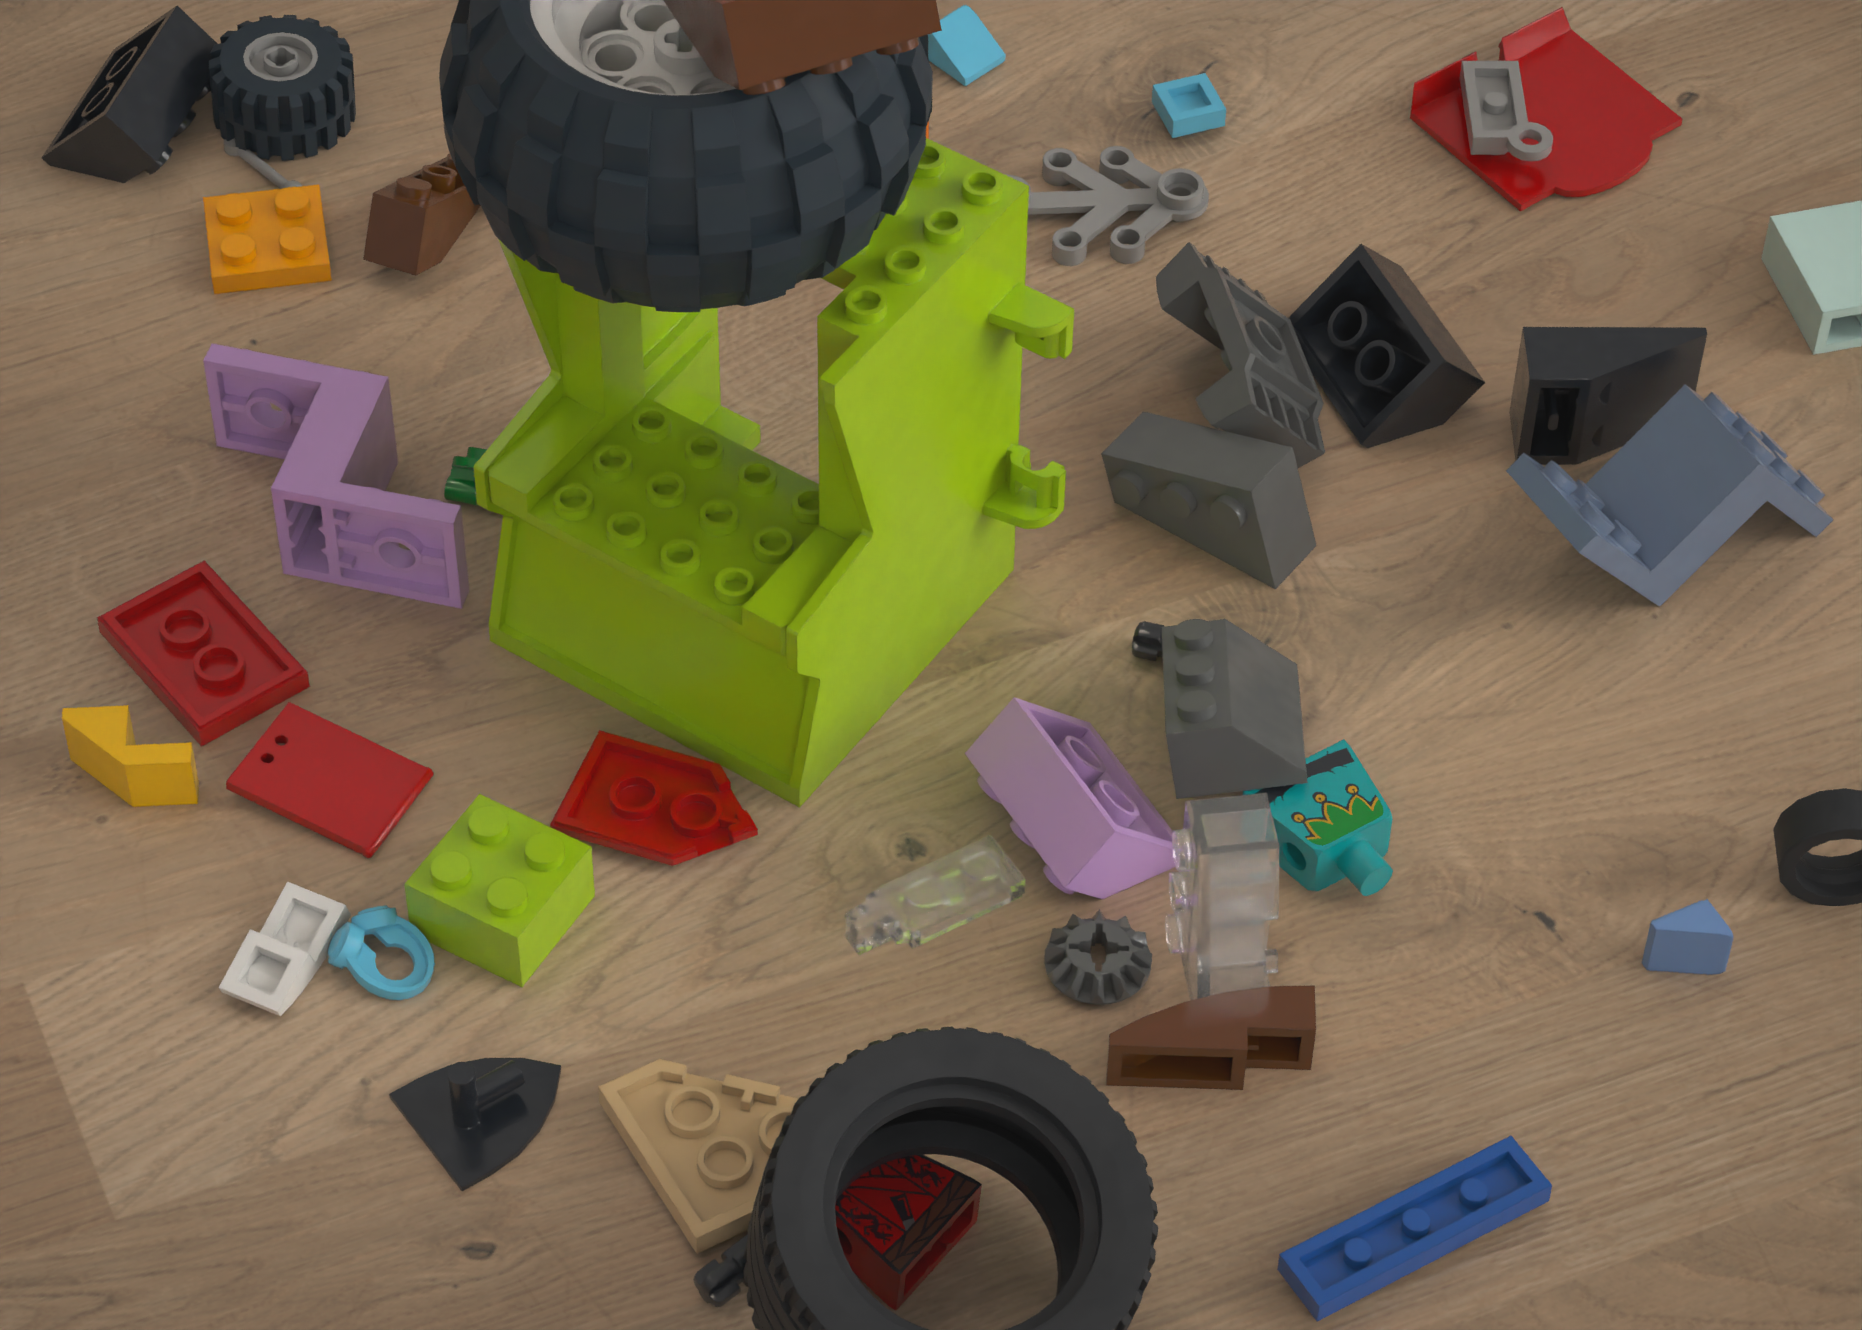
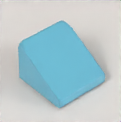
[928,5,1006,86]

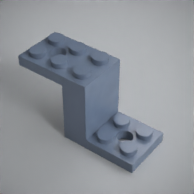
[1506,384,1834,607]

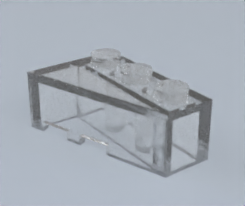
[1165,793,1279,1000]

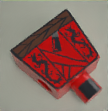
[835,1155,982,1311]

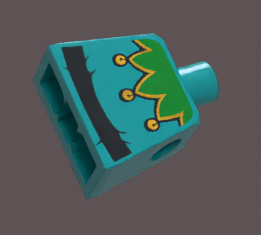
[1239,739,1393,896]

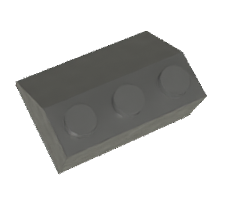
[1162,619,1308,799]

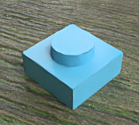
[1152,73,1226,138]

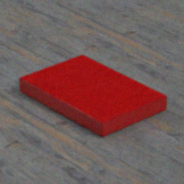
[97,560,310,747]

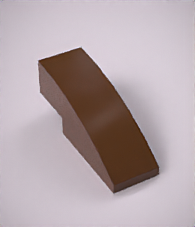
[1106,985,1316,1090]

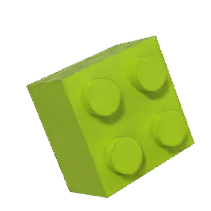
[404,794,595,987]

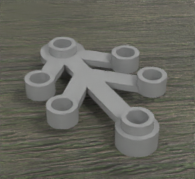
[1007,146,1209,266]

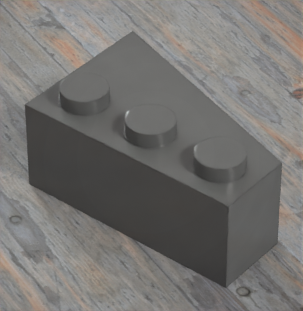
[1101,411,1317,589]

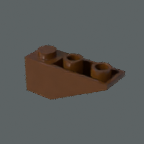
[363,154,481,276]

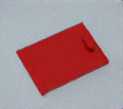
[226,702,434,858]

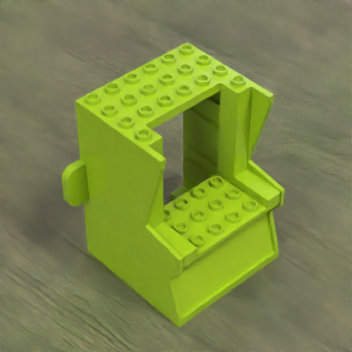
[474,138,1074,808]

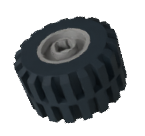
[209,15,356,161]

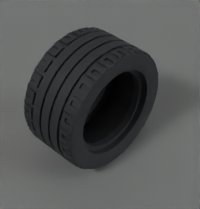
[744,1026,1158,1330]

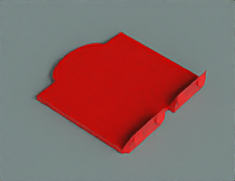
[1410,7,1683,211]

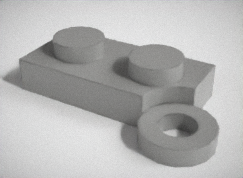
[1460,61,1553,162]

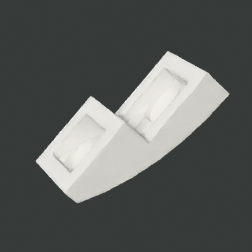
[219,882,351,1016]

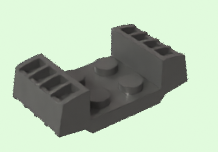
[1156,242,1325,468]

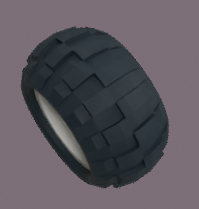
[439,0,933,312]

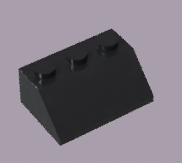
[42,6,218,183]
[1288,244,1485,448]

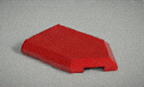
[550,730,758,866]

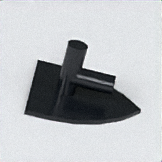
[389,1058,561,1191]

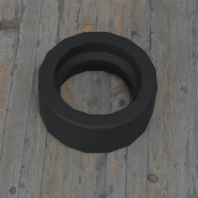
[1773,788,1862,906]

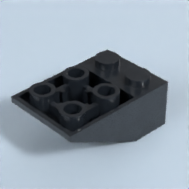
[1509,327,1707,465]

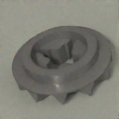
[1044,909,1152,1005]

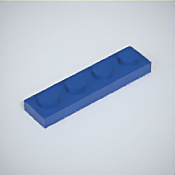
[1277,1136,1552,1322]

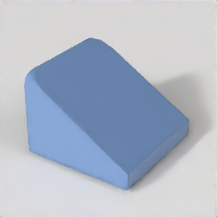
[1642,899,1733,975]

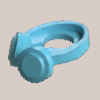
[328,905,435,1000]

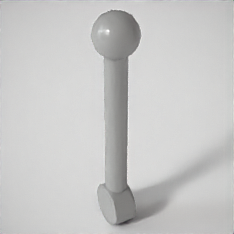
[224,138,302,189]

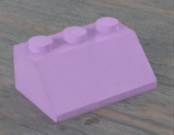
[965,697,1191,899]

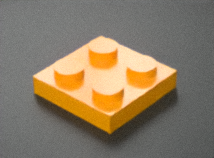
[203,184,332,294]

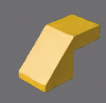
[62,705,199,807]

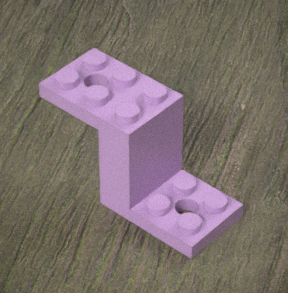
[203,343,469,609]

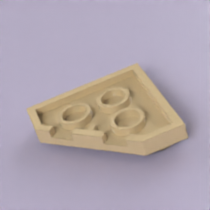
[598,1059,798,1254]

